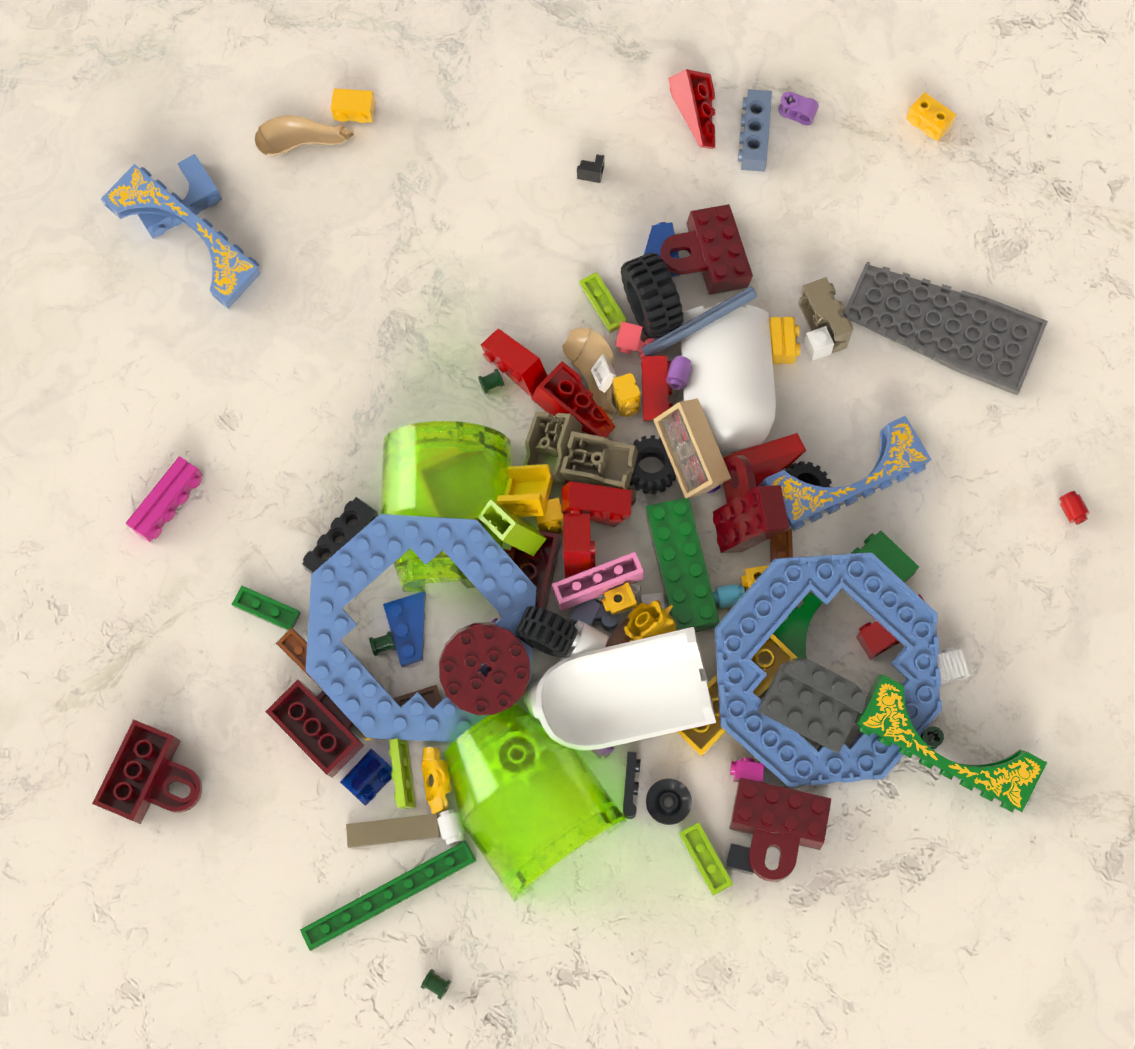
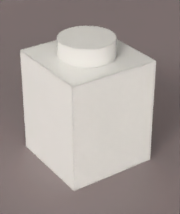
[804,326,834,361]

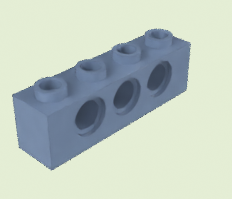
[738,89,772,172]

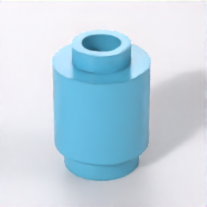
[712,584,745,609]

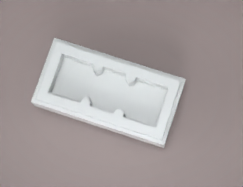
[591,354,617,392]

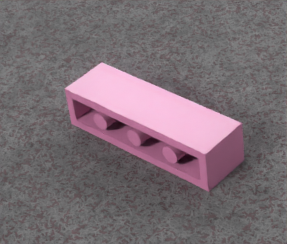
[552,552,644,611]

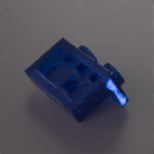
[340,748,393,806]

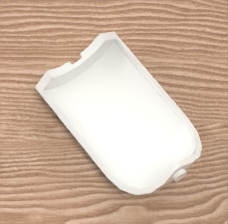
[681,303,776,458]
[533,627,716,750]

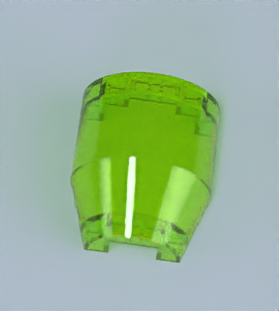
[381,421,511,592]
[444,704,627,902]

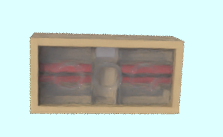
[653,398,731,499]

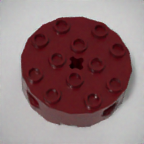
[439,622,530,715]

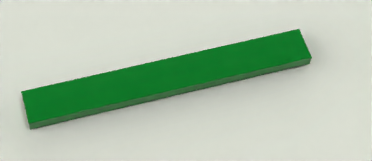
[300,840,477,951]

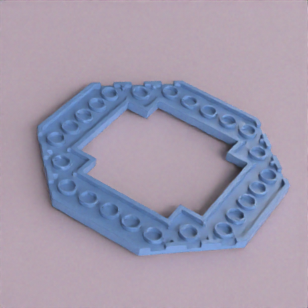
[306,514,536,743]
[715,552,942,787]

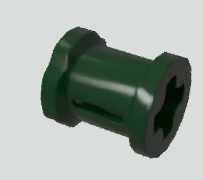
[478,369,505,394]
[369,631,396,656]
[920,726,944,750]
[421,969,452,1000]

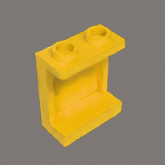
[496,464,553,517]

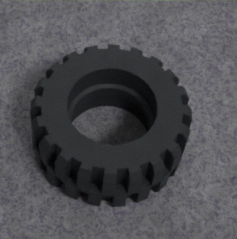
[621,252,684,338]

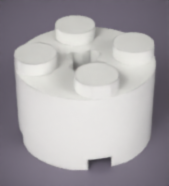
[559,620,608,661]

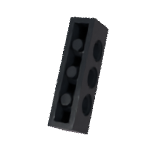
[302,497,378,574]

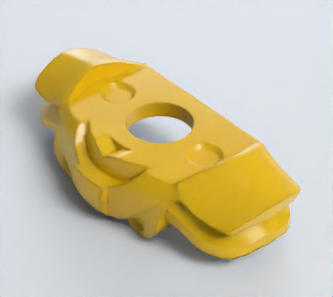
[421,747,451,814]

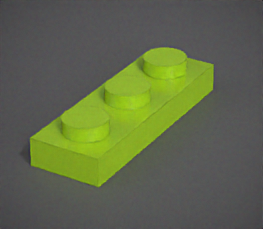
[579,272,627,333]
[389,738,416,809]
[679,822,733,896]

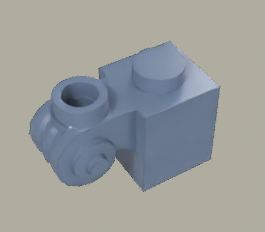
[570,598,618,631]

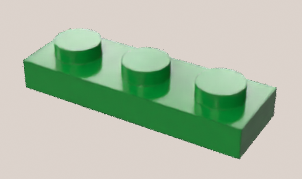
[231,585,301,631]

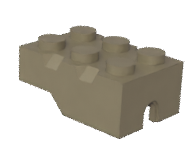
[798,277,853,354]
[523,412,583,484]
[560,431,639,490]

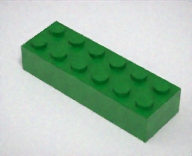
[645,498,720,632]

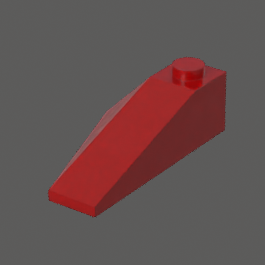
[668,69,715,149]
[531,361,616,438]
[723,433,807,487]

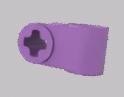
[778,91,819,125]

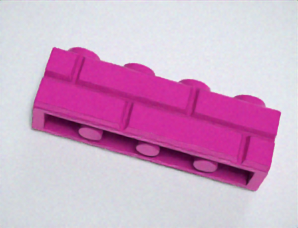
[125,456,203,542]

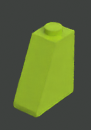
[478,499,546,556]

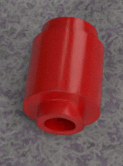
[1059,491,1090,525]

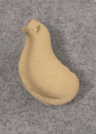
[255,115,354,156]
[562,327,617,421]

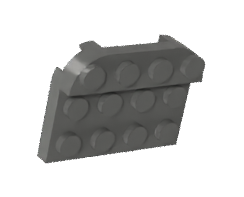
[757,657,866,754]

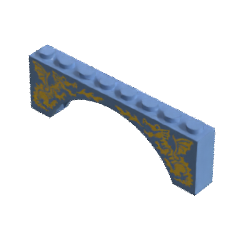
[101,164,261,309]
[759,416,932,532]

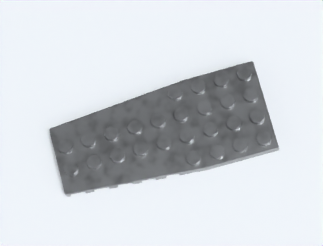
[843,262,1048,395]

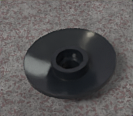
[646,778,692,825]

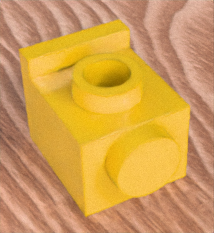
[602,582,637,616]

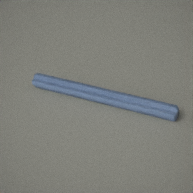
[642,286,757,356]

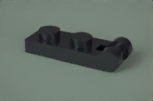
[623,752,641,819]

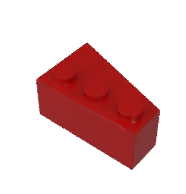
[481,328,548,398]
[641,356,673,422]
[561,481,631,527]
[563,514,596,579]
[856,594,924,660]

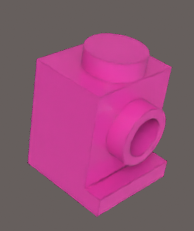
[730,757,764,782]

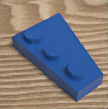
[383,591,426,667]

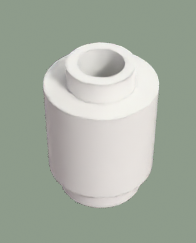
[437,809,465,845]

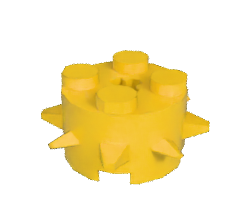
[624,600,678,642]

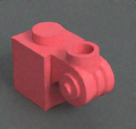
[614,321,656,357]

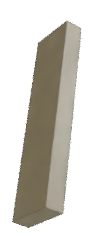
[346,814,440,848]

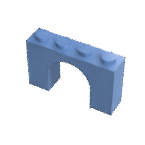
[137,154,222,239]

